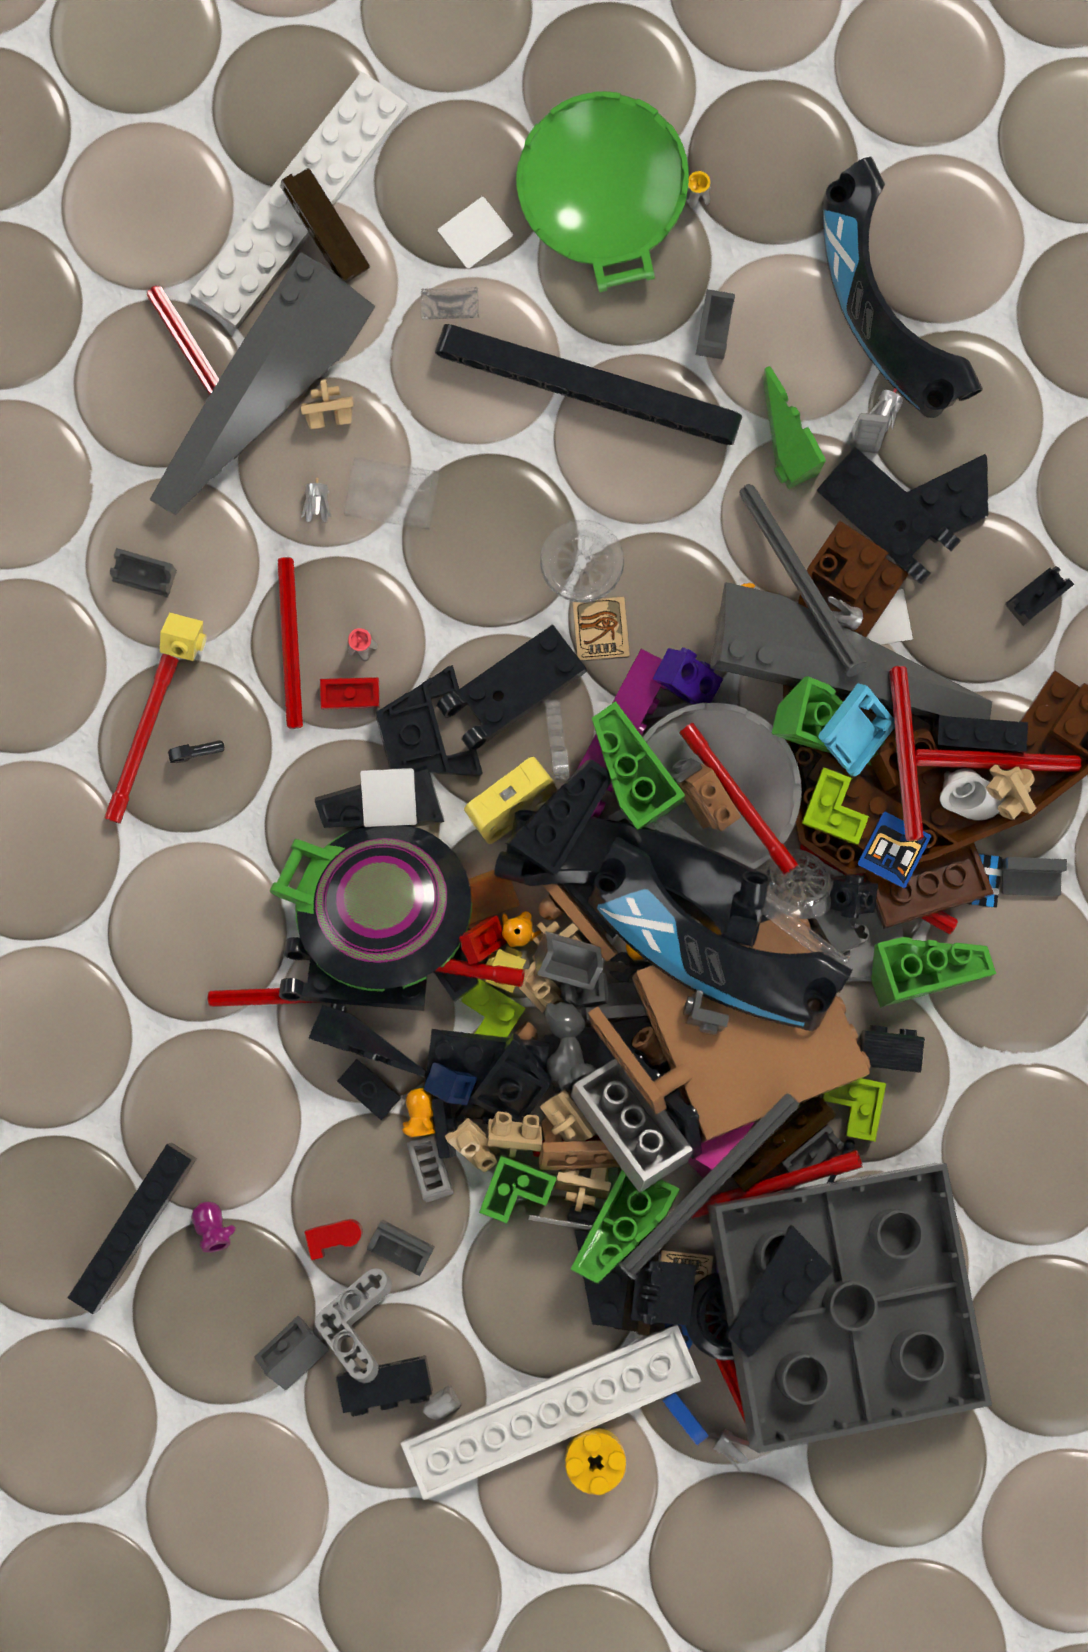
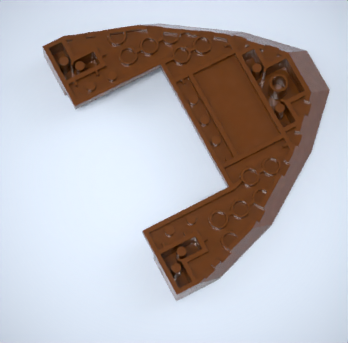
[783,521,1088,875]

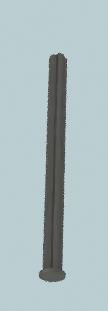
[739,484,867,677]
[618,1093,799,1280]

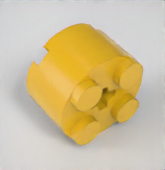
[565,1428,626,1495]

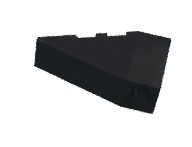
[308,1003,427,1077]

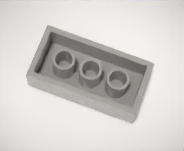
[571,1059,693,1193]

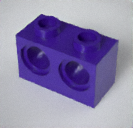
[653,647,723,705]

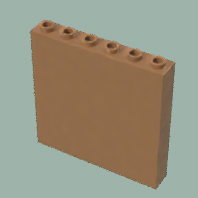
[632,909,870,1143]

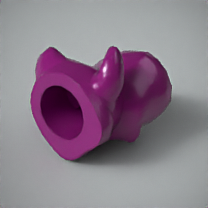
[191,1202,236,1253]

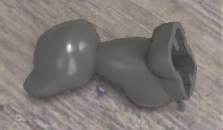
[545,1002,596,1091]

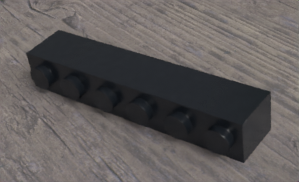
[68,1143,197,1314]

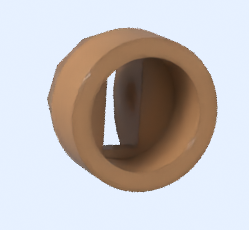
[539,894,564,920]
[515,1021,538,1041]

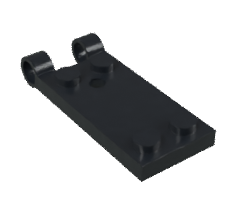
[816,447,961,585]
[437,624,587,752]
[279,937,428,1011]

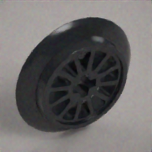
[685,1272,734,1360]

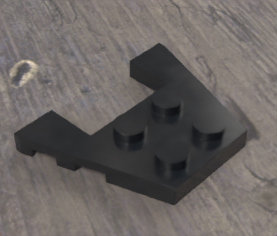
[375,665,483,777]

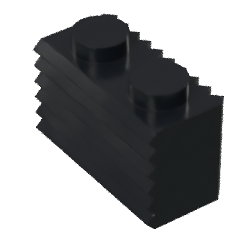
[860,1025,925,1073]

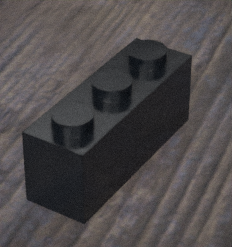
[933,716,1028,753]
[336,1355,433,1416]

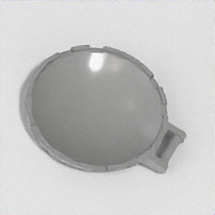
[605,703,802,869]

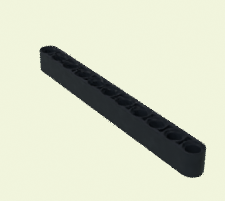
[435,324,742,445]

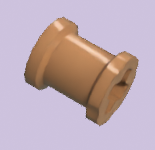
[632,1027,666,1066]

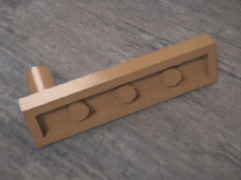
[543,883,618,962]
[588,1006,692,1115]
[538,1118,620,1170]

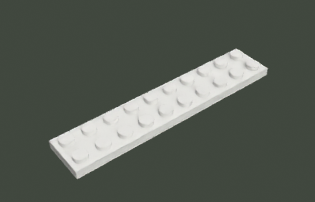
[190,71,408,329]
[401,1324,701,1500]

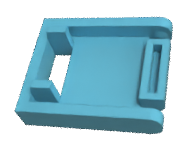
[818,684,895,776]

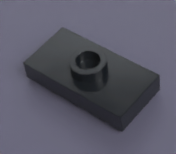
[337,1059,401,1120]
[432,1098,458,1159]

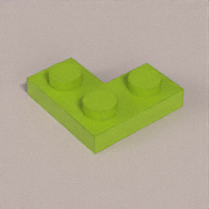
[801,767,869,845]
[461,978,526,1037]
[822,1078,886,1142]

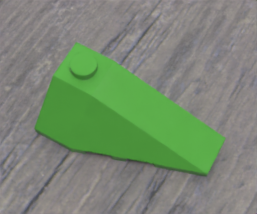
[762,366,826,489]
[771,677,885,766]
[592,701,685,830]
[871,937,996,1008]
[571,1170,680,1284]

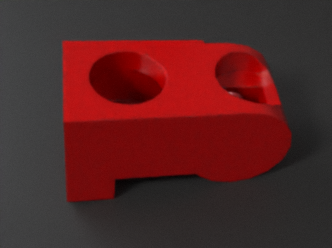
[304,1219,363,1261]

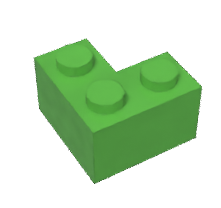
[479,1155,557,1223]

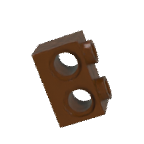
[869,730,938,791]

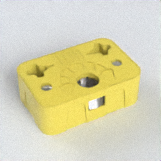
[464,757,557,844]

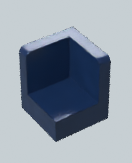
[423,1063,477,1105]

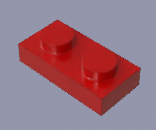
[320,677,380,709]
[459,915,507,965]

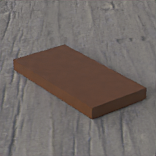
[863,843,994,929]

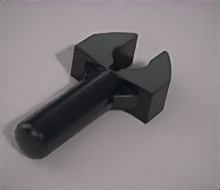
[168,740,225,763]
[609,952,652,982]

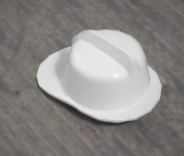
[940,768,1005,820]

